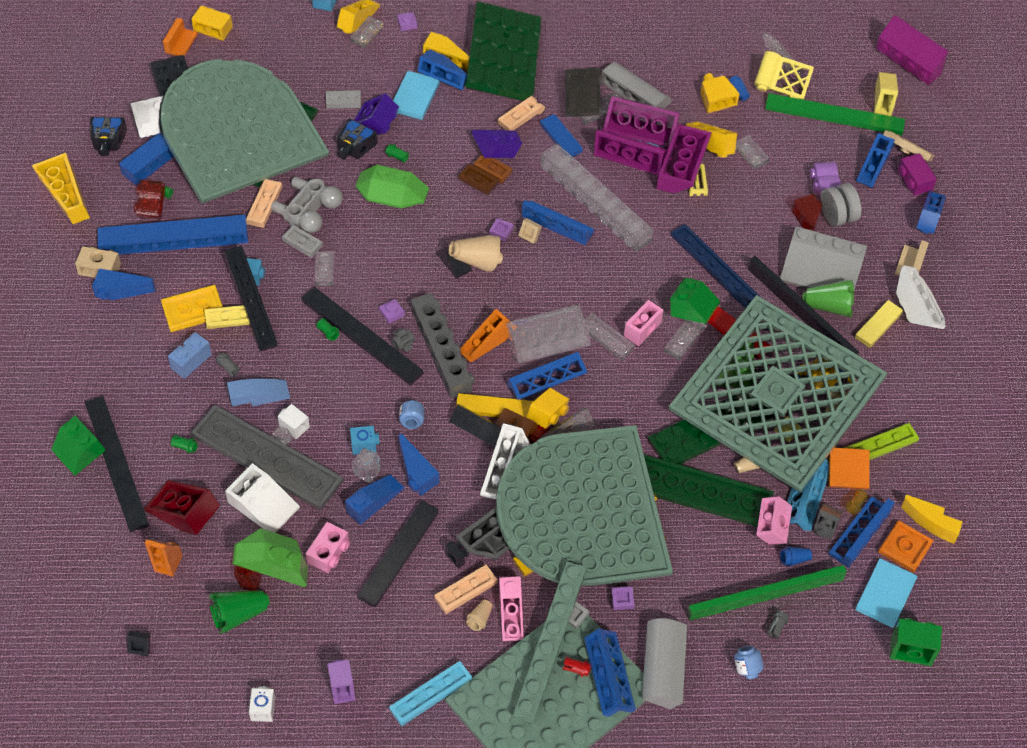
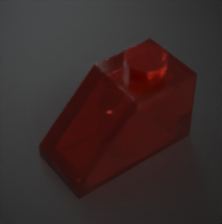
[791,194,822,231]

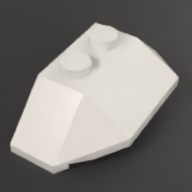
[896,265,946,329]
[480,423,530,500]

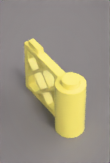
[754,51,814,99]

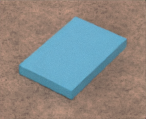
[393,71,440,120]
[855,559,918,628]

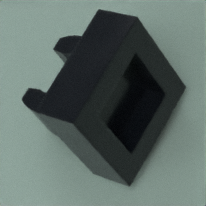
[445,541,470,569]
[127,631,151,657]

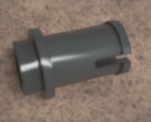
[216,353,240,377]
[766,611,789,639]

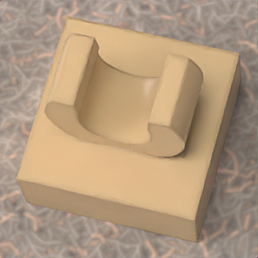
[518,218,542,244]

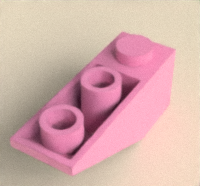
[499,576,524,641]

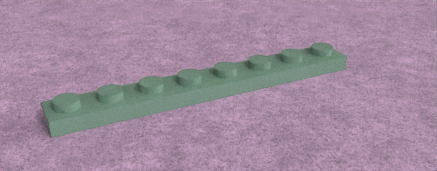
[513,562,587,724]

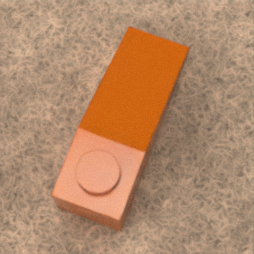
[460,309,517,362]
[145,539,183,577]

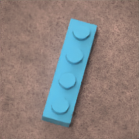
[389,661,472,727]

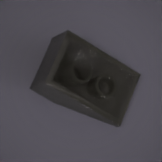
[565,67,602,117]

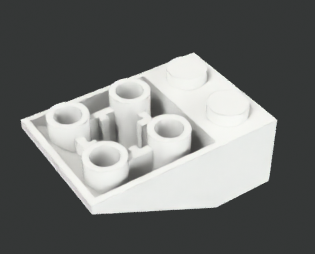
[225,463,300,533]

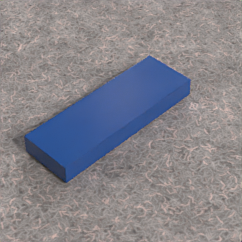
[540,114,583,159]

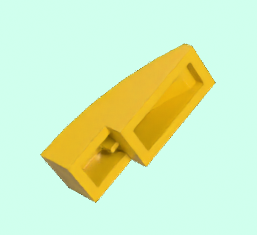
[901,495,963,544]

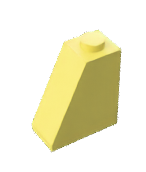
[874,72,898,116]

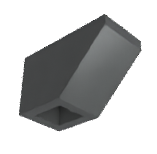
[813,503,843,540]

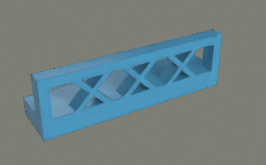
[787,459,829,531]

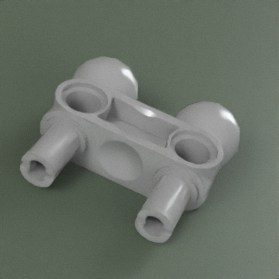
[271,176,343,233]

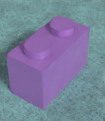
[328,659,355,704]

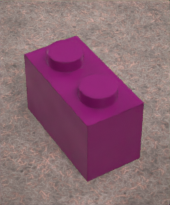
[898,153,937,196]

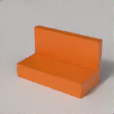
[163,18,198,57]

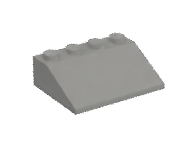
[780,226,867,290]

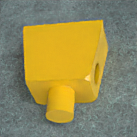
[701,73,739,114]

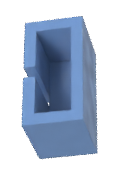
[168,332,212,379]

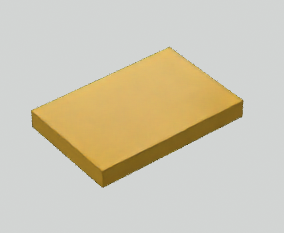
[161,285,223,332]

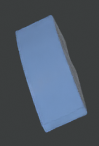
[227,379,290,406]

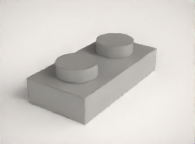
[326,90,361,109]
[282,225,323,258]

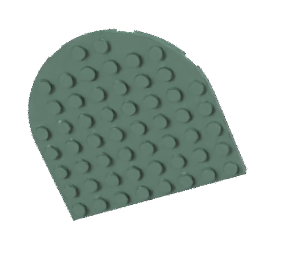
[161,59,329,204]
[496,425,673,586]

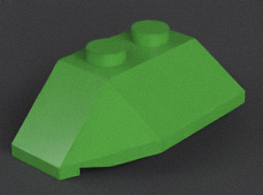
[355,165,429,209]
[233,528,308,587]

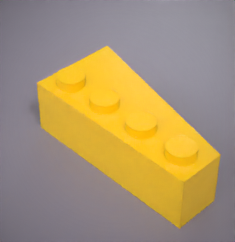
[32,153,90,224]

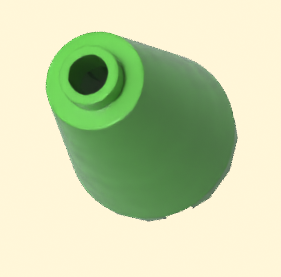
[803,280,854,317]

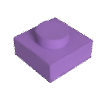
[397,12,417,31]
[489,218,513,241]
[379,299,405,324]
[611,587,634,610]

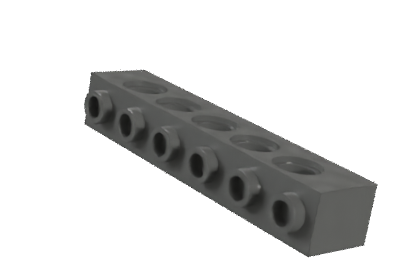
[411,293,474,399]

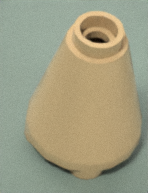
[449,235,503,272]

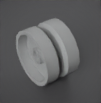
[820,182,861,227]

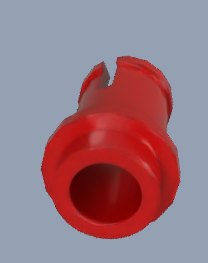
[528,424,550,444]
[563,657,591,677]

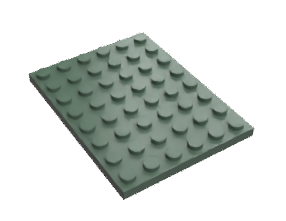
[445,615,646,748]

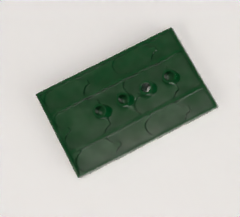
[465,1,541,101]

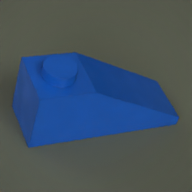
[418,50,467,90]
[856,133,895,188]
[916,191,946,234]
[92,268,156,300]
[399,434,440,496]
[345,475,404,525]

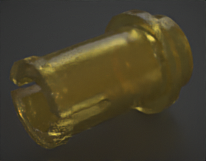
[846,489,868,515]

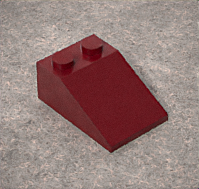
[144,480,220,535]

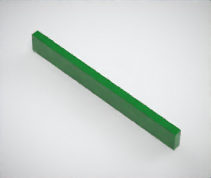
[765,93,905,136]
[687,565,847,621]

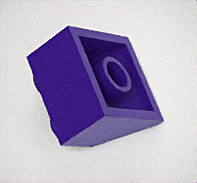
[354,93,399,135]
[472,130,522,158]

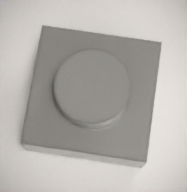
[569,602,589,630]

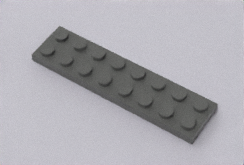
[191,405,343,511]

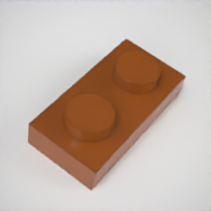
[473,154,512,184]

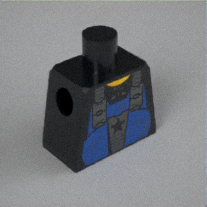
[90,117,127,156]
[337,118,378,160]

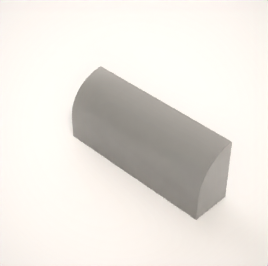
[601,62,671,108]
[642,619,687,709]

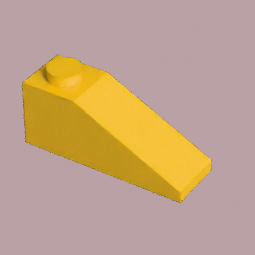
[337,0,380,34]
[423,32,469,71]
[686,121,737,157]

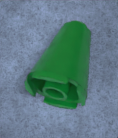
[209,590,270,634]

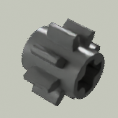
[391,328,415,352]

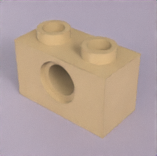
[75,246,121,278]

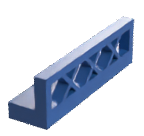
[522,200,594,245]
[506,352,587,401]
[828,497,895,568]
[584,629,636,717]

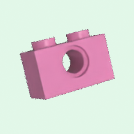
[624,300,663,346]
[756,497,792,545]

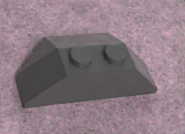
[456,507,510,560]

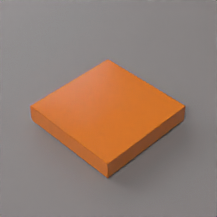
[829,448,869,490]
[878,520,934,573]

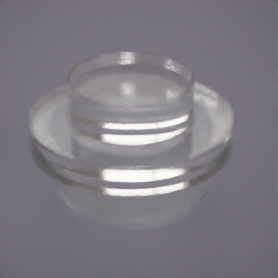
[272,427,292,445]

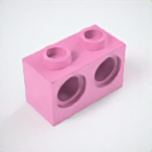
[306,522,350,573]

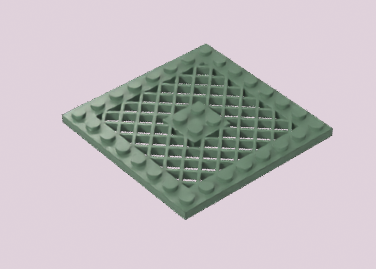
[669,295,887,493]

